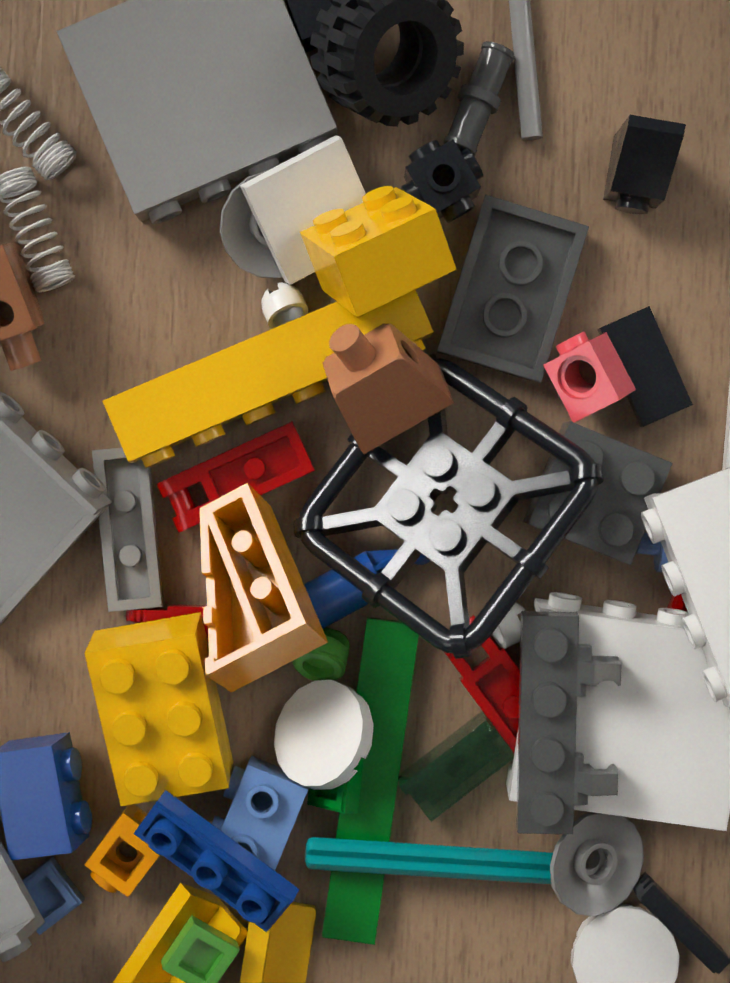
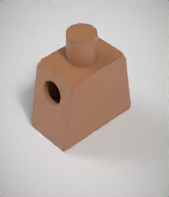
[0,241,45,371]
[323,324,454,454]

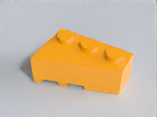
[199,483,328,693]

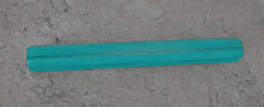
[305,837,553,884]

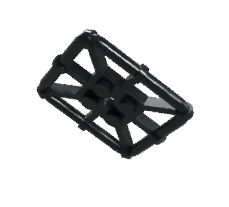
[293,353,604,659]

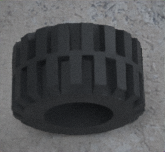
[310,0,464,127]

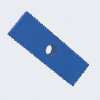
[133,790,300,932]

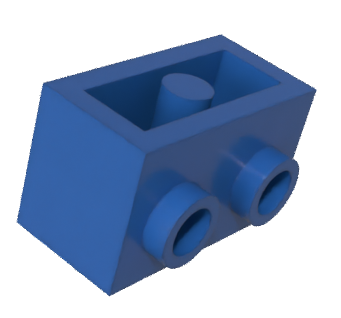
[0,732,92,860]

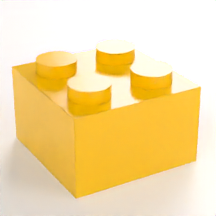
[300,186,457,317]

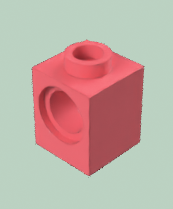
[543,331,636,423]

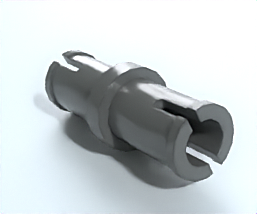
[443,41,515,156]

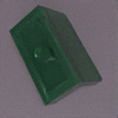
[398,711,514,822]

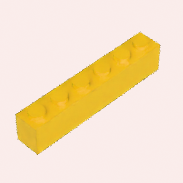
[102,289,434,469]

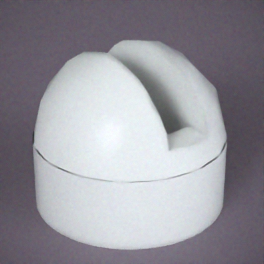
[261,282,309,329]
[492,603,525,649]

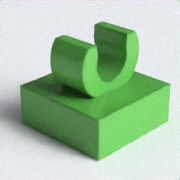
[161,915,240,983]

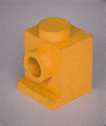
[84,804,160,897]

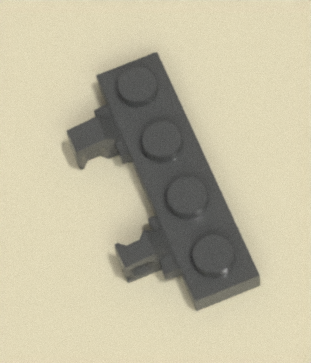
[516,611,621,834]

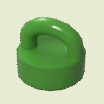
[292,628,350,681]

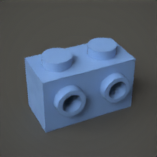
[212,756,309,871]

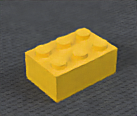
[84,612,233,806]

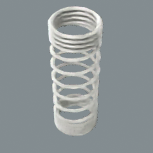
[0,68,77,180]
[0,167,75,293]

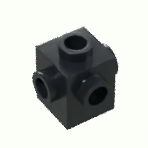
[401,139,483,223]

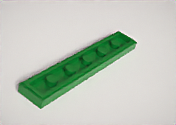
[322,617,419,945]

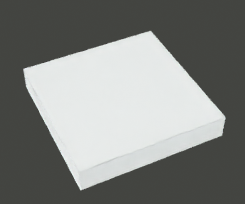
[240,135,366,285]

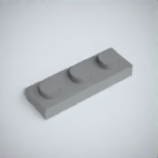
[92,447,165,612]

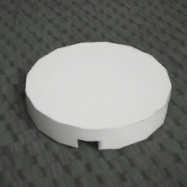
[274,680,374,790]
[570,903,680,983]

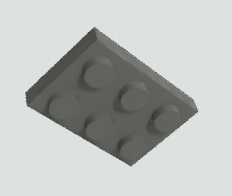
[437,194,589,383]

